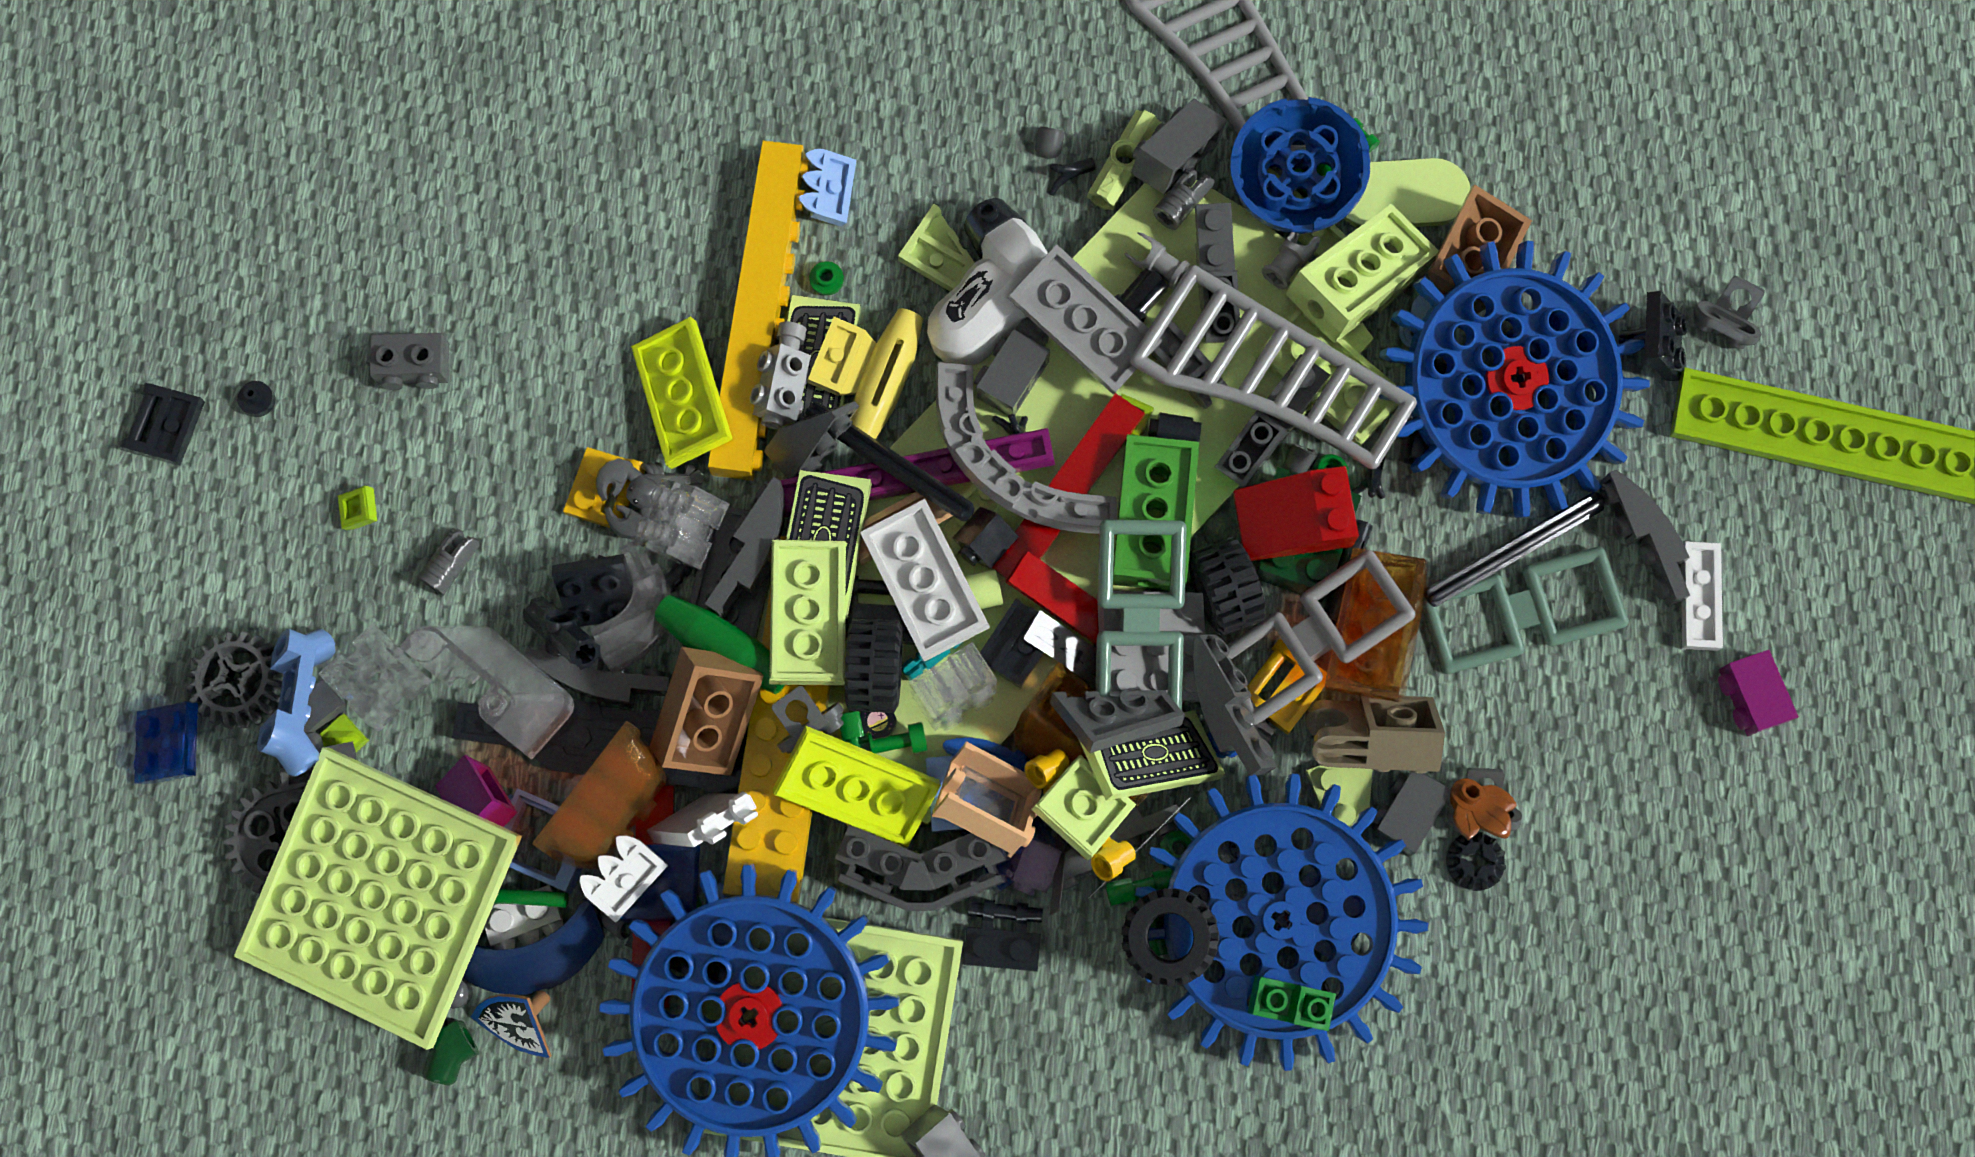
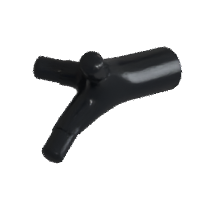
[1048,157,1096,196]
[992,414,1028,435]
[1352,456,1386,499]

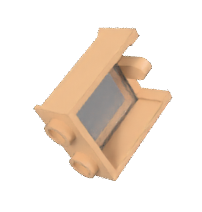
[932,741,1043,858]

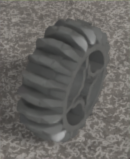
[185,631,284,729]

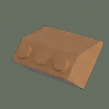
[1428,184,1532,314]
[649,647,764,776]

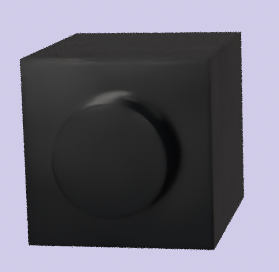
[952,506,1019,569]

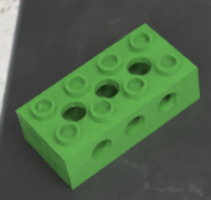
[1113,434,1199,591]

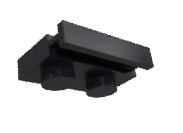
[976,598,1044,689]

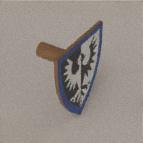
[471,990,552,1058]

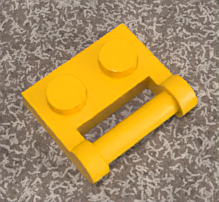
[563,447,645,528]
[1247,639,1332,735]

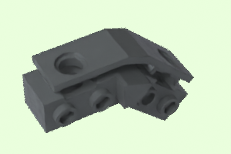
[835,825,1011,911]

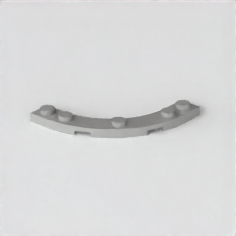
[936,362,1117,535]

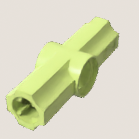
[1087,110,1162,211]

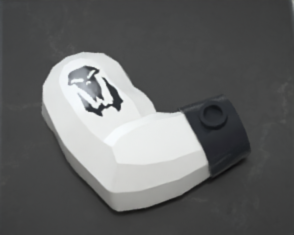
[927,198,1048,365]

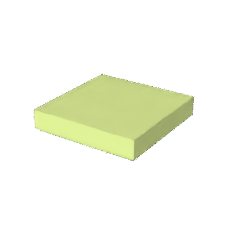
[1031,755,1136,860]

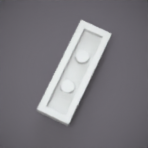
[1681,541,1723,651]

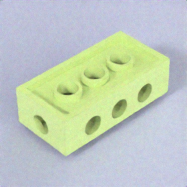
[1286,204,1439,343]

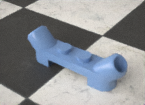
[257,628,335,776]

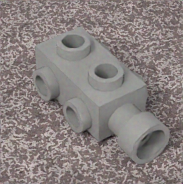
[750,321,811,429]

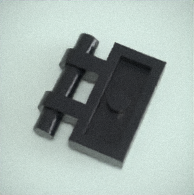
[963,899,1043,972]

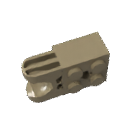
[1305,694,1445,774]

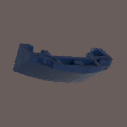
[463,898,605,995]

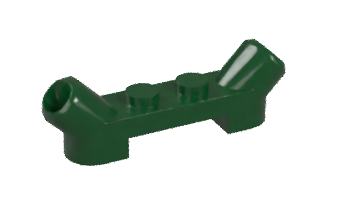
[422,1020,479,1086]

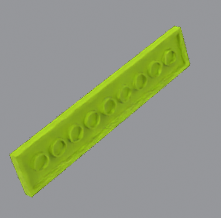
[1670,367,1975,504]

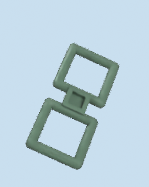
[1095,519,1187,710]
[1419,546,1629,674]

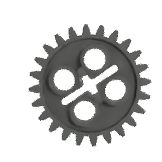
[223,781,306,894]

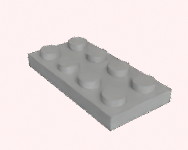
[1008,244,1162,395]

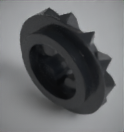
[1446,832,1506,891]

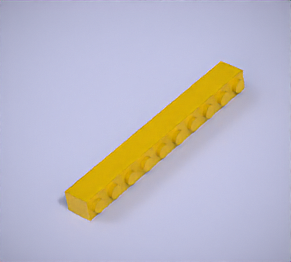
[708,140,811,481]

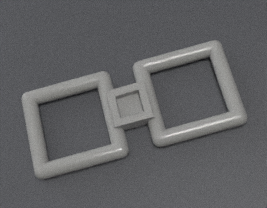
[1227,550,1415,725]

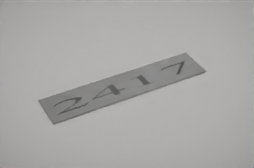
[1024,611,1096,687]

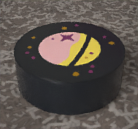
[860,712,897,739]

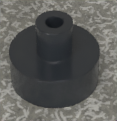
[237,381,276,417]

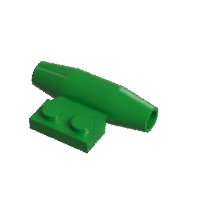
[654,595,785,694]

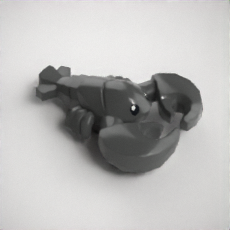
[595,458,704,539]

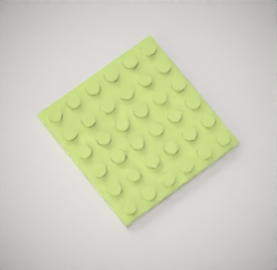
[234,747,522,1050]
[703,917,963,1157]

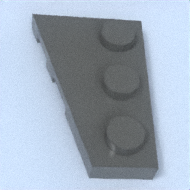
[1050,690,1185,753]

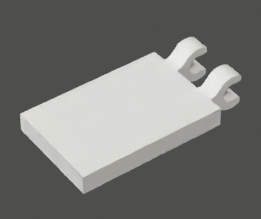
[647,791,758,847]

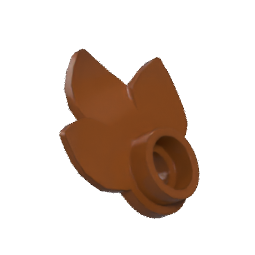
[1450,778,1517,839]

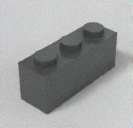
[1131,99,1227,195]

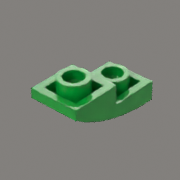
[1247,975,1336,1032]

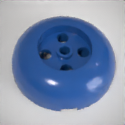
[1230,97,1370,234]

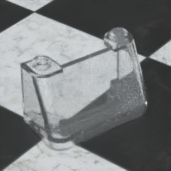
[399,626,574,760]

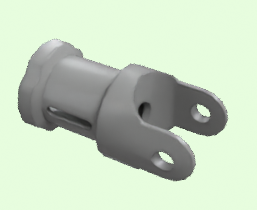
[1124,232,1190,290]
[1262,232,1320,289]

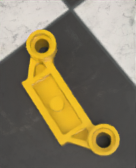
[1024,749,1136,881]

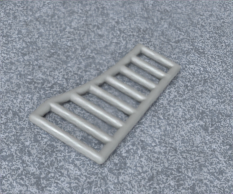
[1125,0,1308,152]
[1130,265,1417,469]

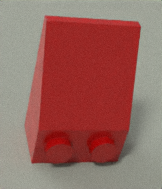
[1233,466,1359,561]

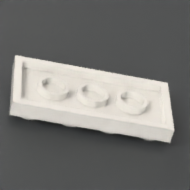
[860,499,990,661]

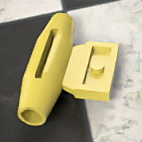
[807,308,923,439]

